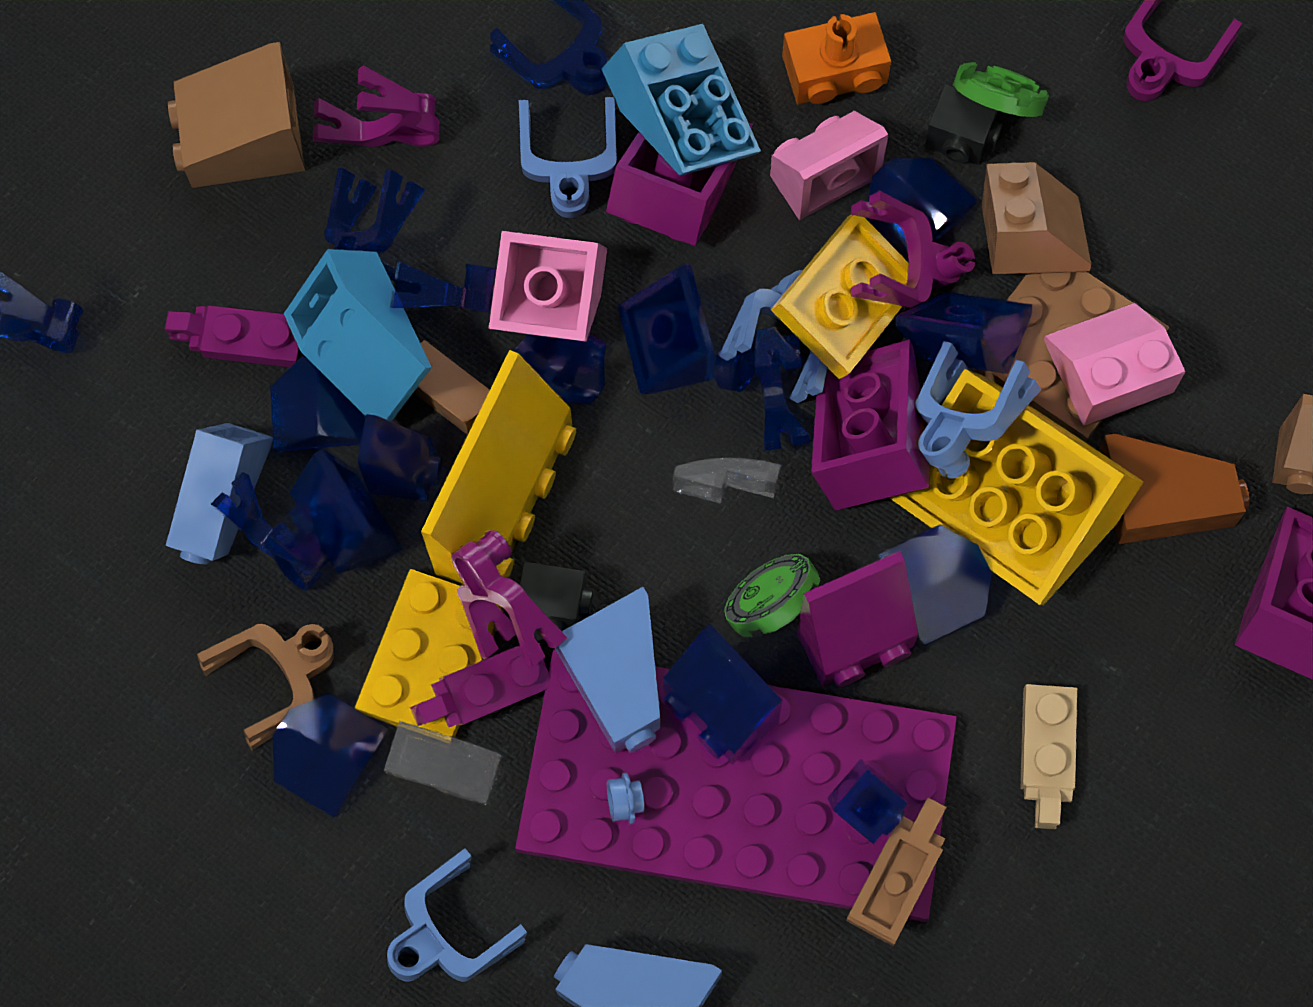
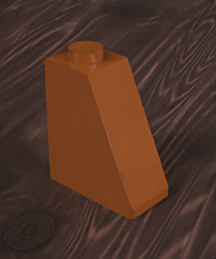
[1098,434,1249,544]

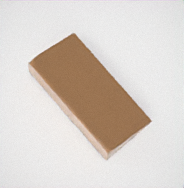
[413,340,490,435]

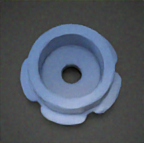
[607,772,644,825]

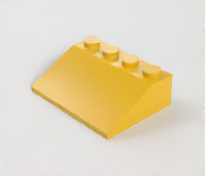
[421,350,576,586]
[889,369,1144,606]

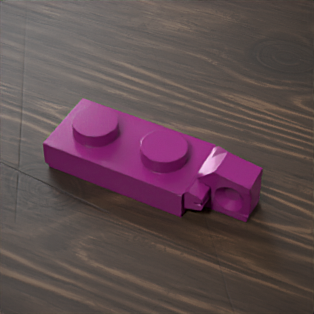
[165,305,301,368]
[410,645,551,727]

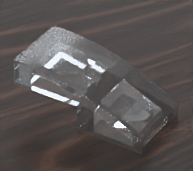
[673,458,781,504]
[384,721,502,805]

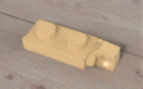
[1020,684,1077,829]

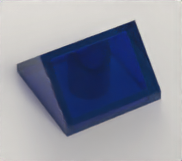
[618,264,715,395]
[896,292,1032,374]
[289,449,403,574]

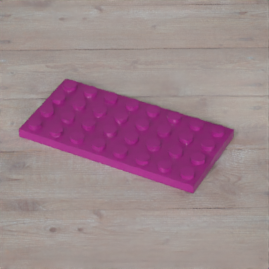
[515,650,957,922]

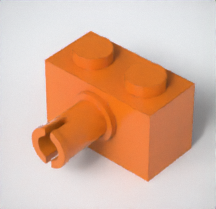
[782,12,891,105]

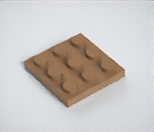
[963,271,1169,443]

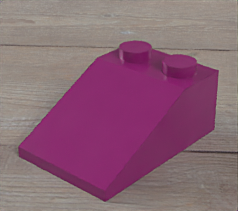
[606,123,753,246]
[811,340,929,511]
[1235,506,1313,680]
[797,551,918,687]

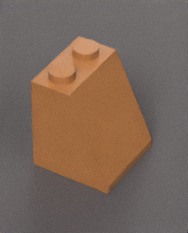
[168,42,305,188]

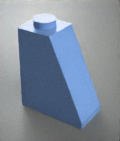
[166,423,274,565]
[555,587,660,754]
[554,944,722,1007]

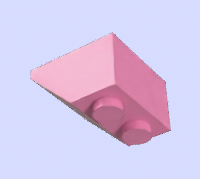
[770,111,888,221]
[489,231,607,342]
[1043,303,1186,426]

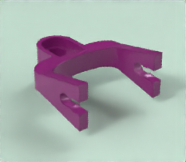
[1123,0,1242,101]
[313,65,440,147]
[851,191,975,308]
[451,530,567,667]

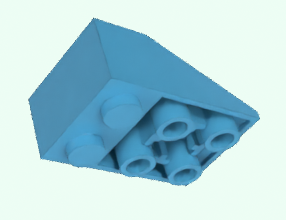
[602,24,761,176]
[284,249,432,430]

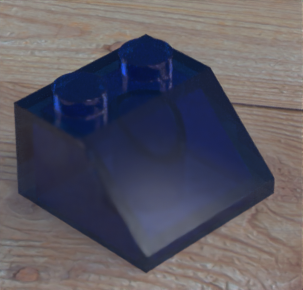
[662,624,782,765]

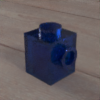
[827,759,908,844]

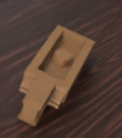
[846,798,946,946]

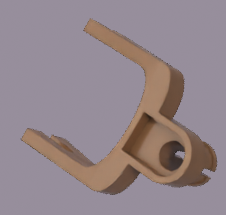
[197,624,334,751]

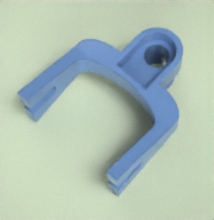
[519,97,617,218]
[719,270,827,403]
[915,341,1041,478]
[387,848,527,982]

